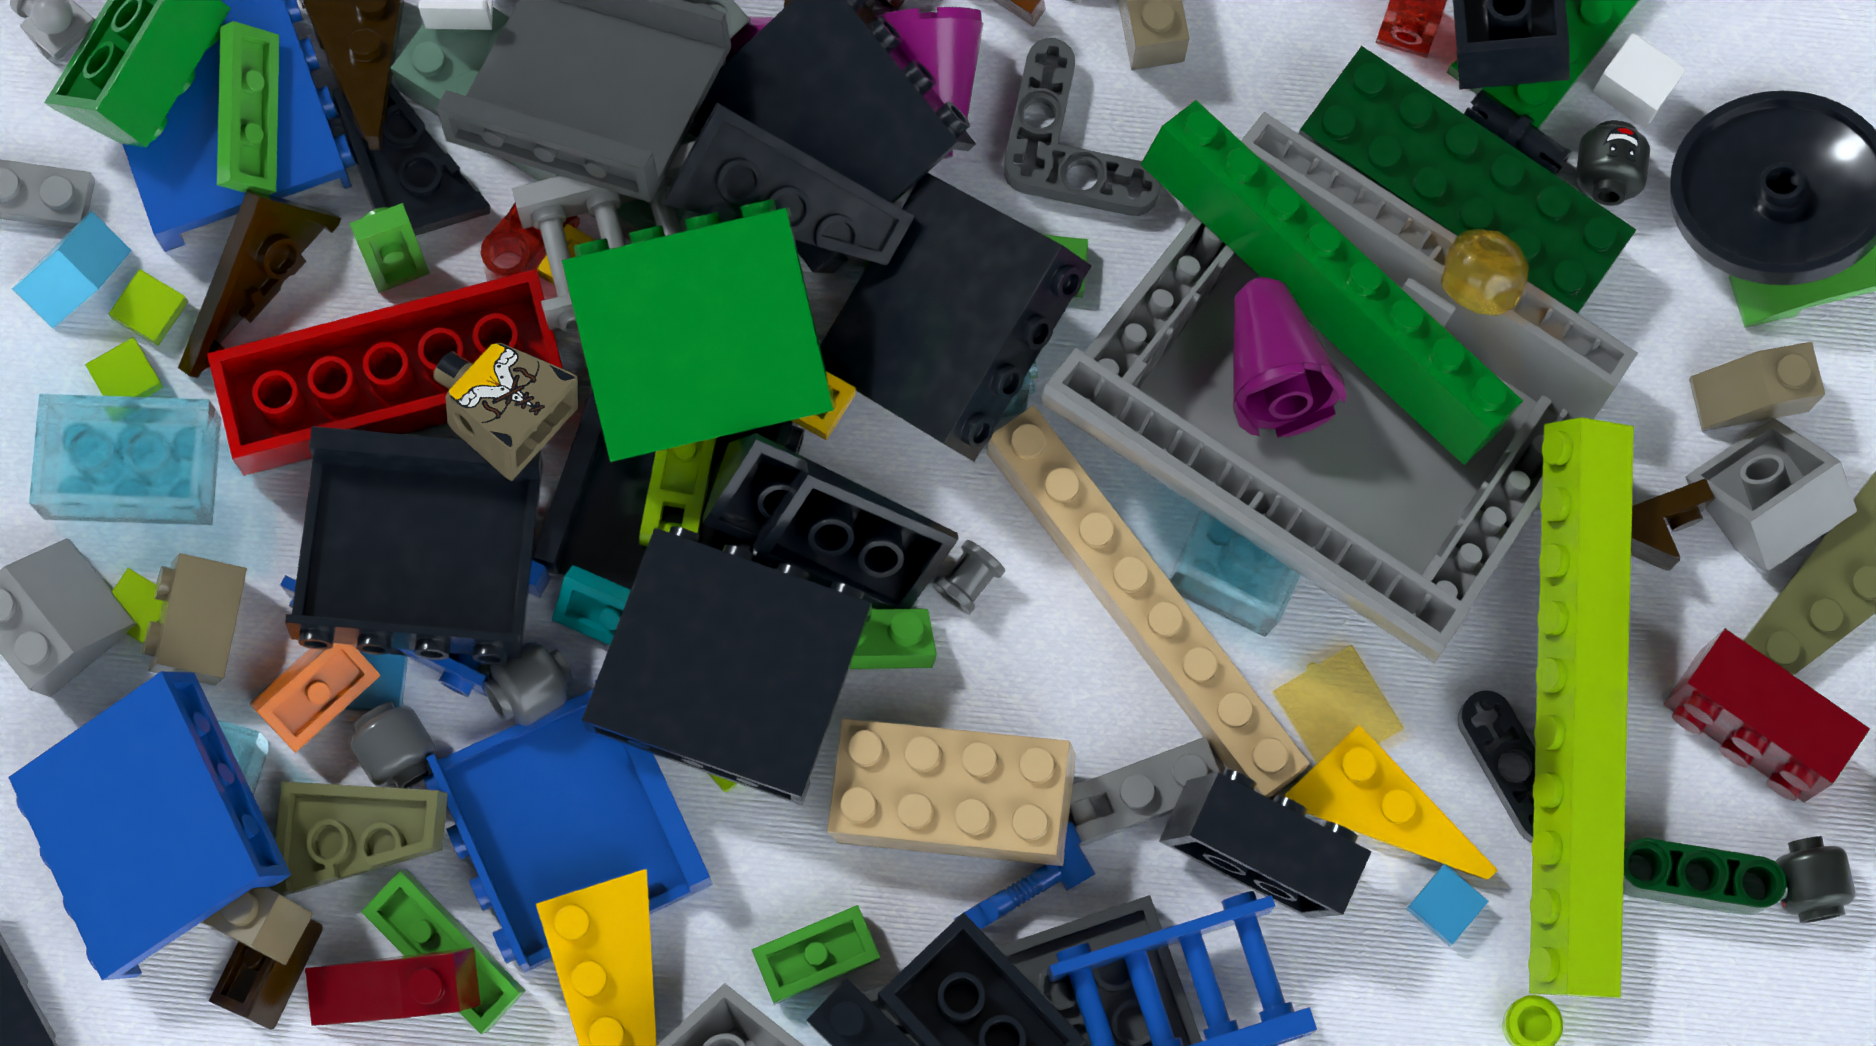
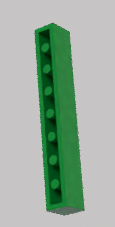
[1140,100,1523,465]

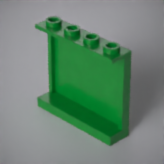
[561,199,836,462]

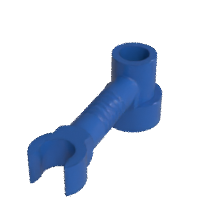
[954,822,1096,930]

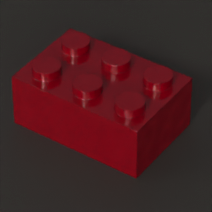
[1663,628,1870,803]

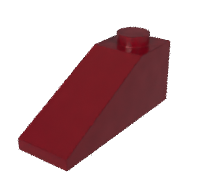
[305,947,481,1026]

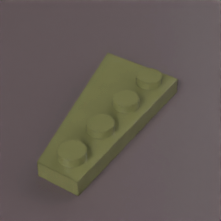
[1743,471,1876,675]

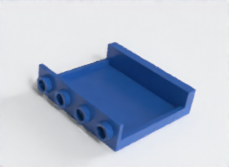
[122,0,356,252]
[8,671,291,981]
[423,680,713,973]

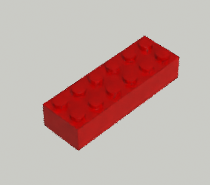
[207,269,563,476]

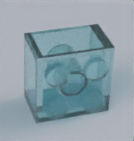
[1168,509,1300,637]

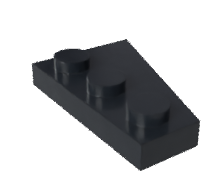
[332,83,491,236]

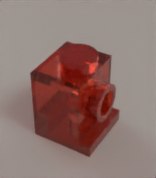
[1375,0,1447,58]

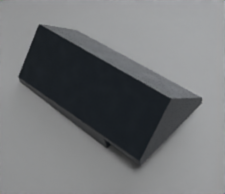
[703,433,958,609]

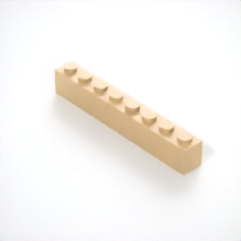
[987,405,1309,798]

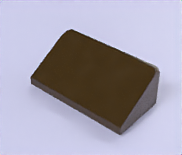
[209,919,323,1030]

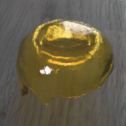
[1441,229,1529,316]

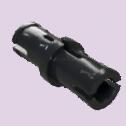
[1464,89,1572,175]

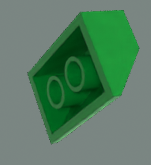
[44,0,231,148]

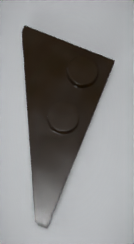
[299,0,404,150]
[178,189,342,378]

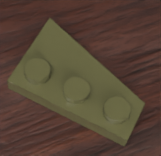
[270,781,448,896]

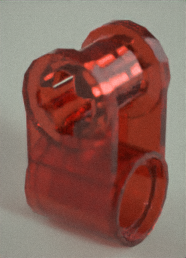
[480,202,580,281]

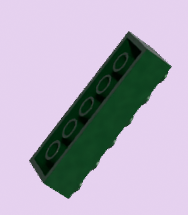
[1298,45,1637,314]

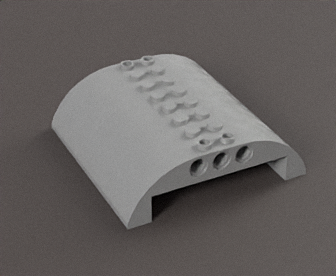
[1041,112,1638,663]

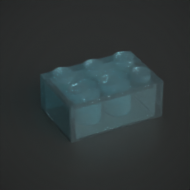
[29,394,221,525]

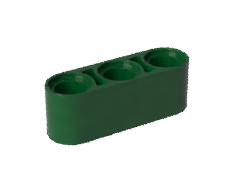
[1623,838,1786,915]

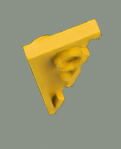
[1283,725,1498,880]

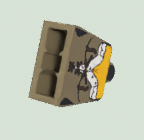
[434,343,578,481]

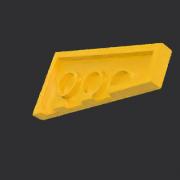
[536,869,657,1046]

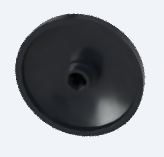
[1670,90,1876,285]

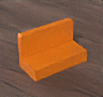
[249,643,381,753]

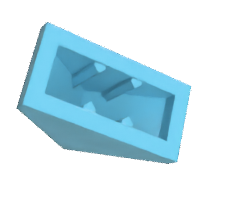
[12,211,132,328]

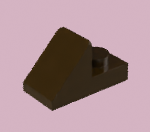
[1631,478,1715,571]

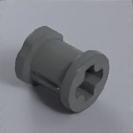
[932,540,1005,615]

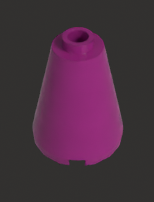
[876,7,984,159]
[1233,277,1347,438]

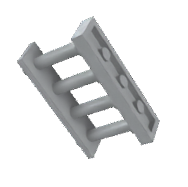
[512,142,727,332]

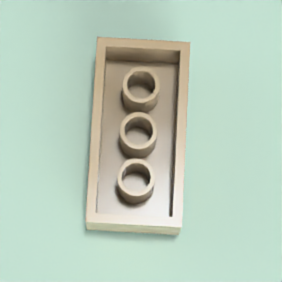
[827,719,1076,866]

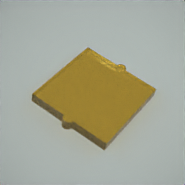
[1272,645,1404,764]

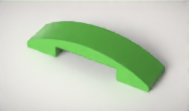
[1729,245,1876,328]

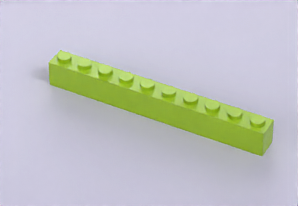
[1528,417,1634,998]

